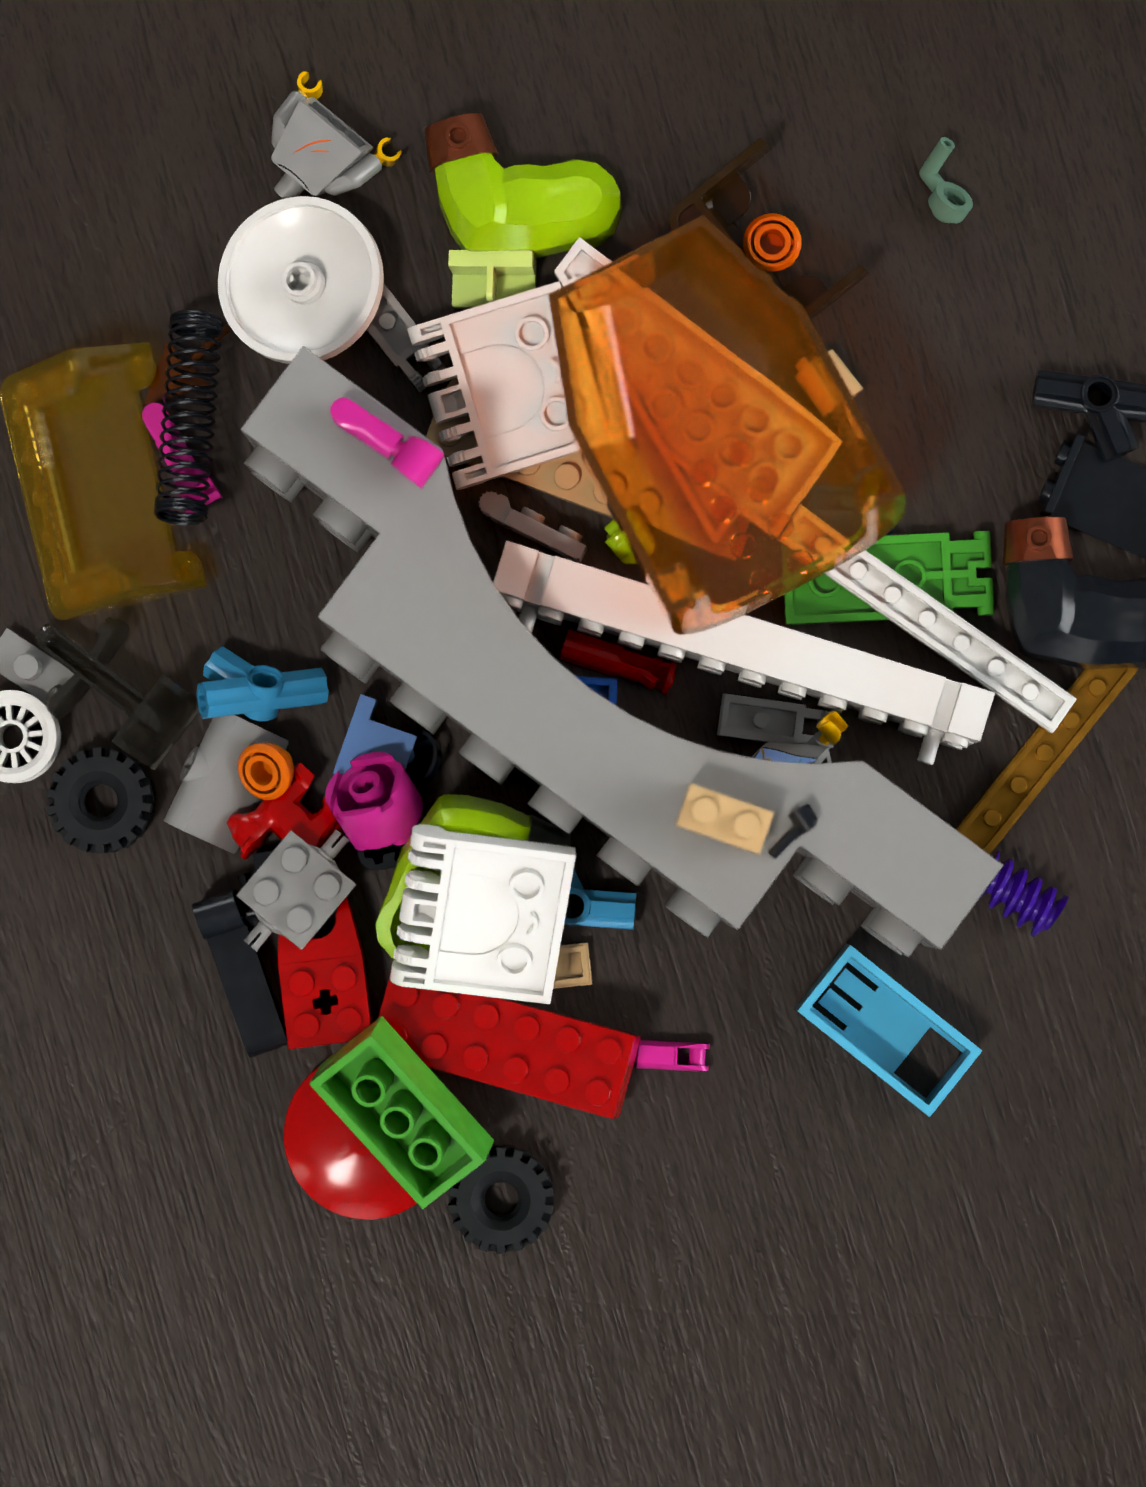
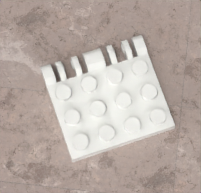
[407,281,609,490]
[390,824,576,1004]

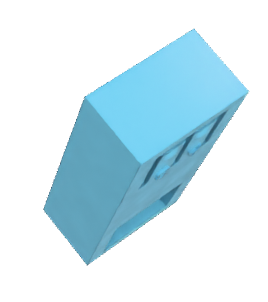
[794,943,982,1117]

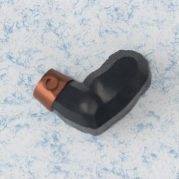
[1003,517,1146,669]

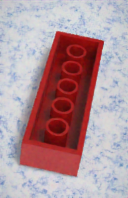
[378,973,641,1119]

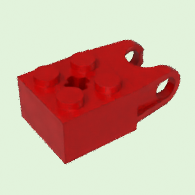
[278,895,373,1050]

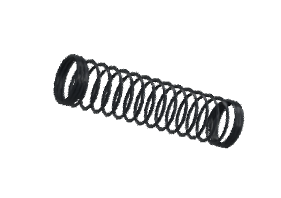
[153,309,224,525]

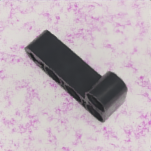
[192,889,288,1058]

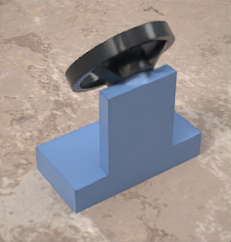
[332,694,442,788]

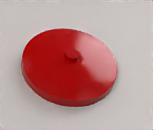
[284,1067,417,1220]

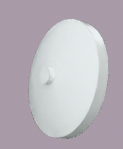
[218,196,384,364]

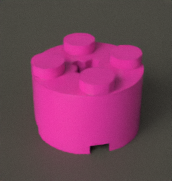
[325,752,423,851]

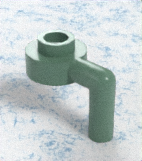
[919,137,973,223]

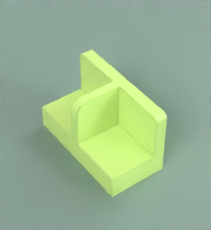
[448,250,537,309]

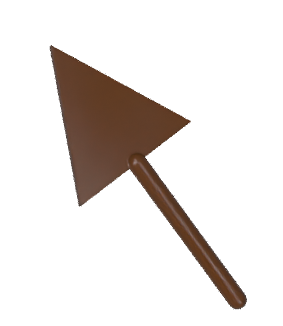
[143,322,232,406]

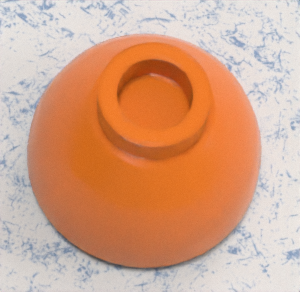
[743,213,802,272]
[237,742,294,800]

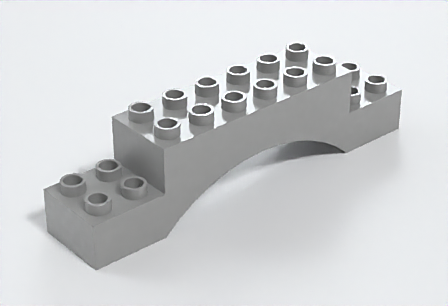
[241,346,1003,957]

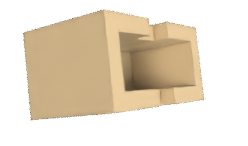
[675,783,774,855]

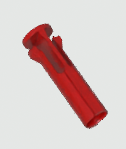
[560,629,677,696]

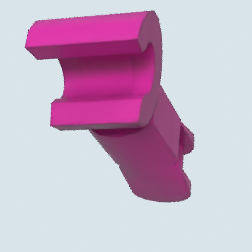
[330,398,444,489]
[142,403,222,513]
[635,1040,710,1072]

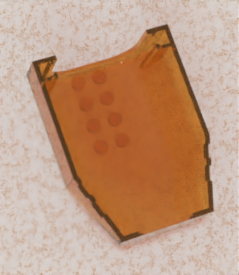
[548,215,905,635]

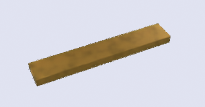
[955,667,1139,855]

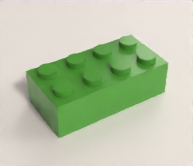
[309,1016,494,1209]

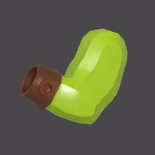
[424,113,622,258]

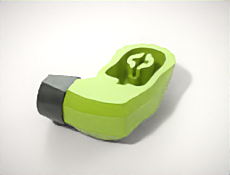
[375,794,571,959]

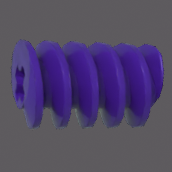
[978,851,1069,937]

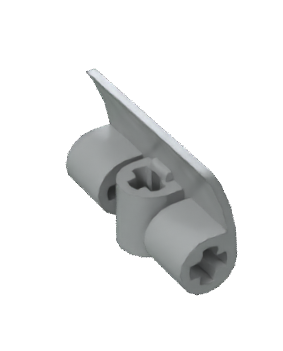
[163,715,289,854]

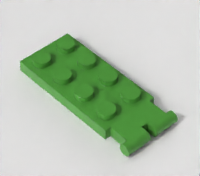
[781,531,995,625]

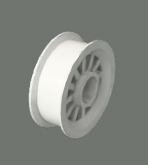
[0,690,61,783]

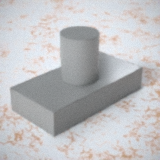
[0,628,78,709]

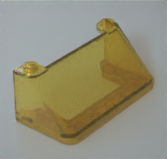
[0,342,207,620]

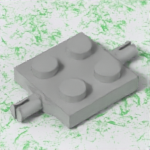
[236,829,356,951]

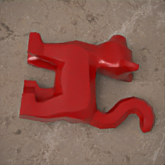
[226,763,345,860]

